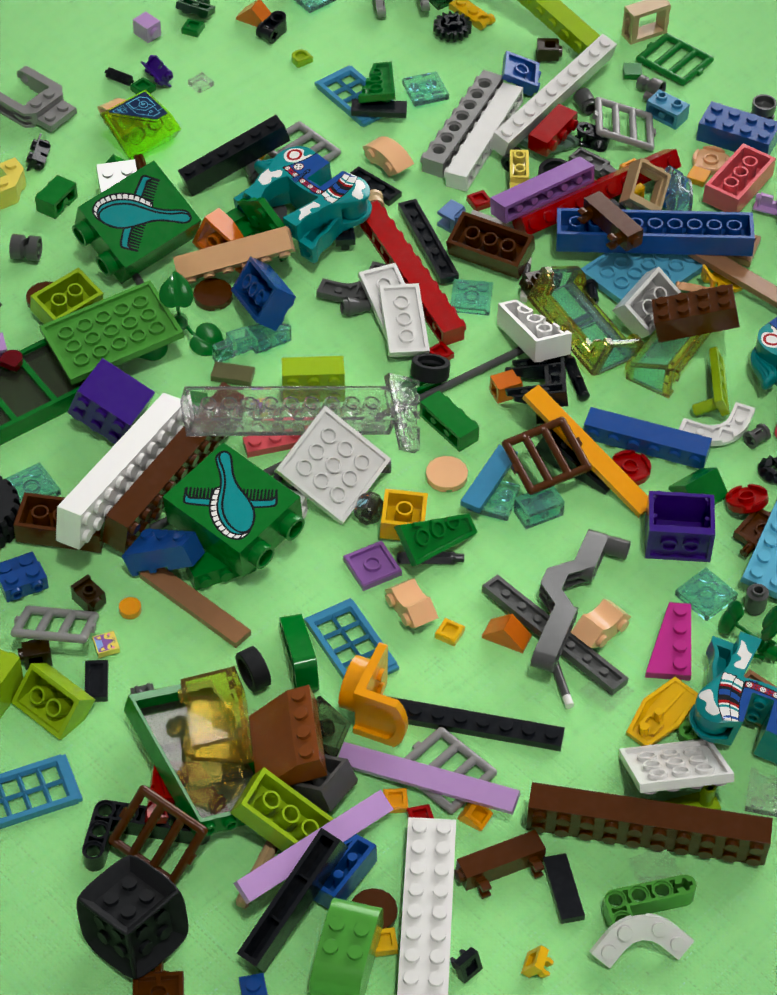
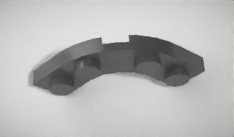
[316,261,387,303]

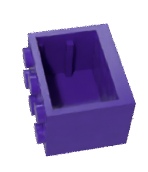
[67,358,155,444]
[645,491,715,562]

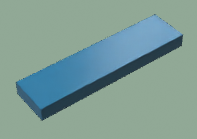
[460,444,518,513]

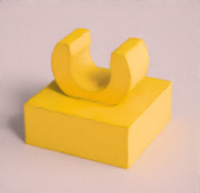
[521,945,554,978]

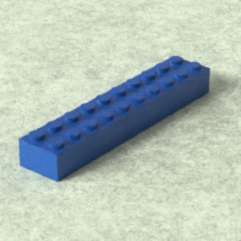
[556,208,755,256]

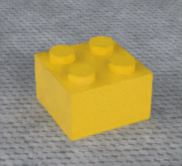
[379,488,428,541]

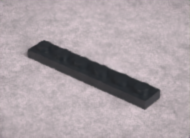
[398,199,459,285]

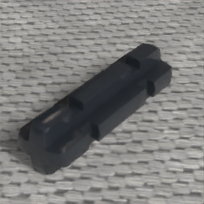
[104,67,134,86]

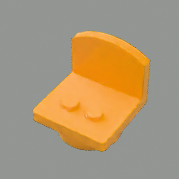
[338,642,408,747]

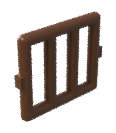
[502,417,592,495]
[108,785,208,885]

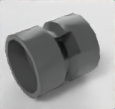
[751,94,777,120]
[9,234,42,261]

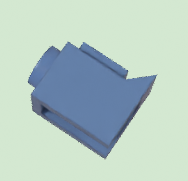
[437,199,466,233]

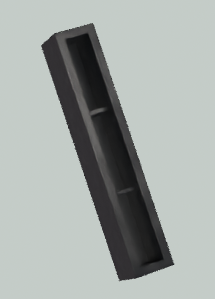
[178,115,290,196]
[237,828,348,973]

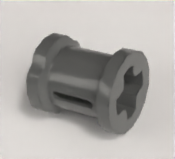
[743,423,771,449]

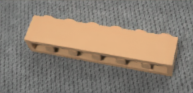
[173,226,296,284]

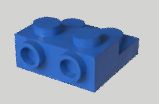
[501,51,541,96]
[0,551,49,602]

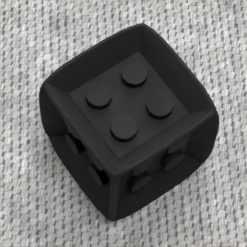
[76,855,189,979]

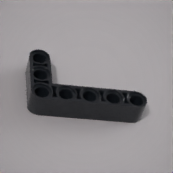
[82,800,210,872]

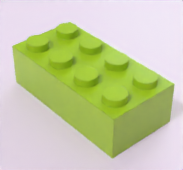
[230,767,334,851]

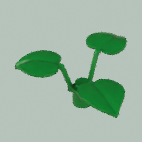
[138,271,226,361]
[718,600,777,662]

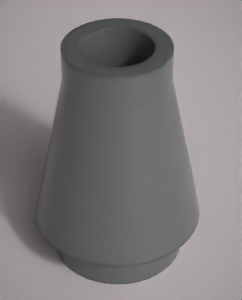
[340,297,371,317]

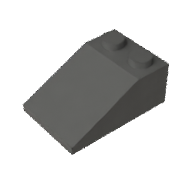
[290,754,357,812]

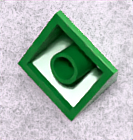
[668,467,728,505]

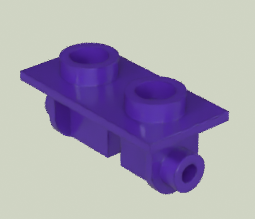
[140,55,173,87]

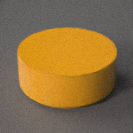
[119,597,142,619]

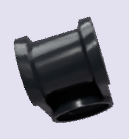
[256,11,287,43]
[575,122,610,152]

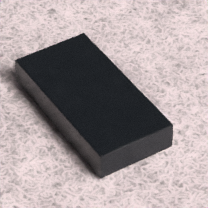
[85,660,109,702]

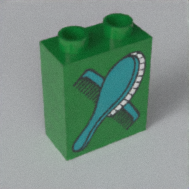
[72,160,201,284]
[163,442,305,578]

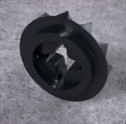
[758,455,777,483]

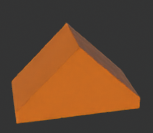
[236,0,271,27]
[482,613,532,653]

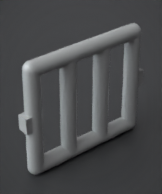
[593,97,656,151]
[268,121,341,162]
[11,605,99,644]
[404,727,497,814]

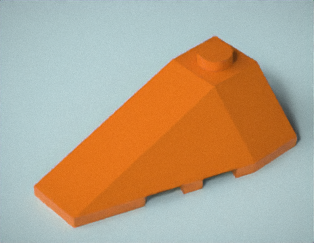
[192,208,244,273]

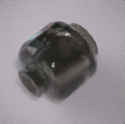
[354,492,383,525]

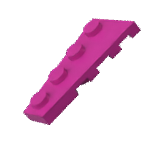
[645,602,691,681]

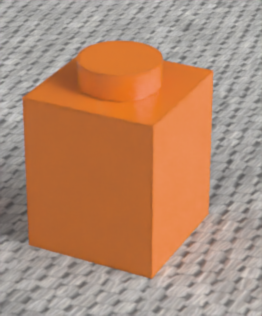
[489,369,523,404]

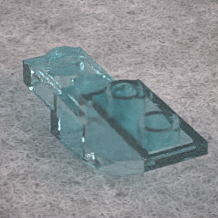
[664,165,693,211]
[212,323,291,362]

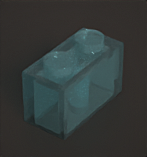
[514,486,565,529]

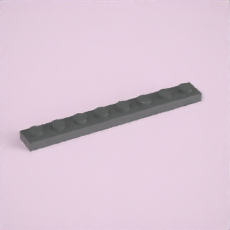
[482,575,629,695]

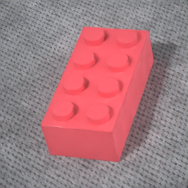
[702,143,776,212]

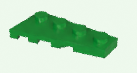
[358,61,396,103]
[394,513,478,567]

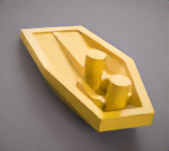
[626,677,698,746]

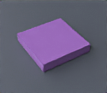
[343,540,402,591]

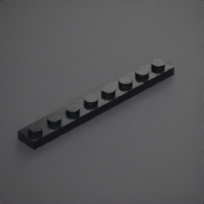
[388,696,565,752]

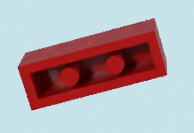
[528,104,578,157]

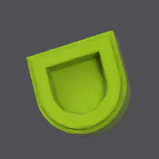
[292,49,313,68]

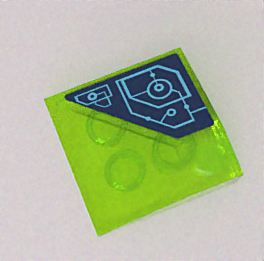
[100,89,181,160]

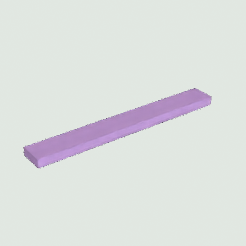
[338,742,521,815]
[233,790,394,904]

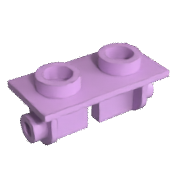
[753,192,777,216]

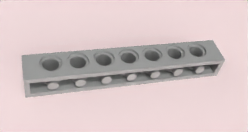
[420,70,503,178]

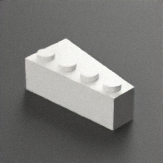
[497,299,572,363]

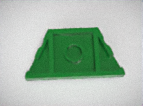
[237,197,288,262]

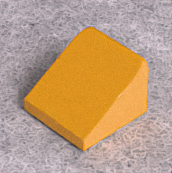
[457,802,493,831]

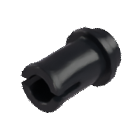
[583,279,599,305]

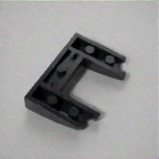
[505,356,568,407]

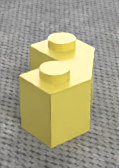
[0,157,26,210]

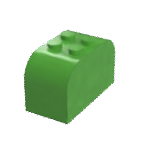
[309,897,384,995]

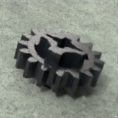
[433,11,472,42]

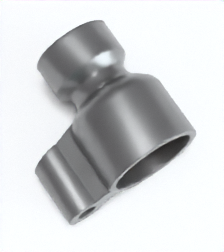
[636,75,666,102]

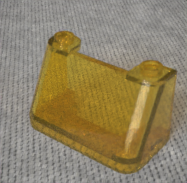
[178,666,254,764]

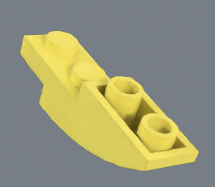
[509,150,529,189]

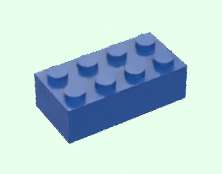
[696,101,777,155]
[231,256,296,331]

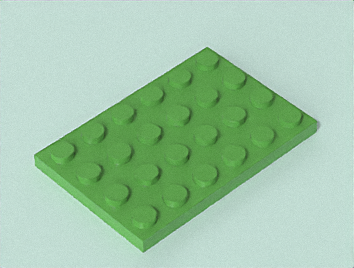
[39,280,184,385]

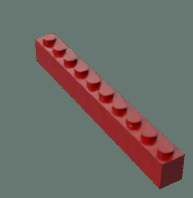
[512,149,682,235]
[359,200,466,345]

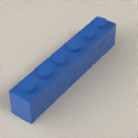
[583,407,712,469]

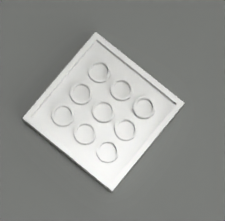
[274,406,391,525]
[619,739,734,795]

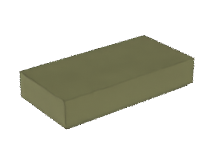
[211,361,255,387]

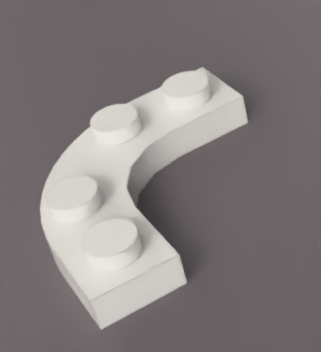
[678,402,756,447]
[589,913,694,968]

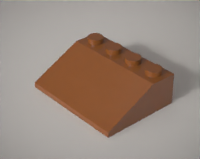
[249,685,328,786]

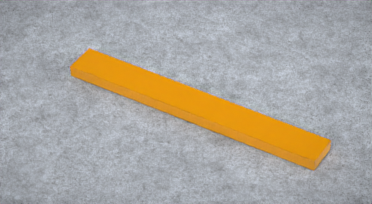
[522,384,648,518]

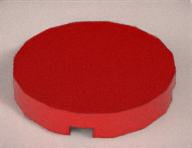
[612,450,652,485]
[726,484,769,514]

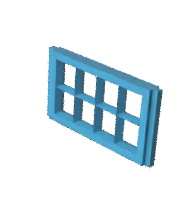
[315,65,393,127]
[304,598,399,679]
[0,754,83,829]

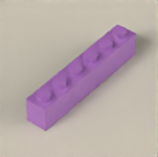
[490,156,594,223]

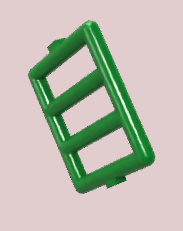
[636,33,714,86]

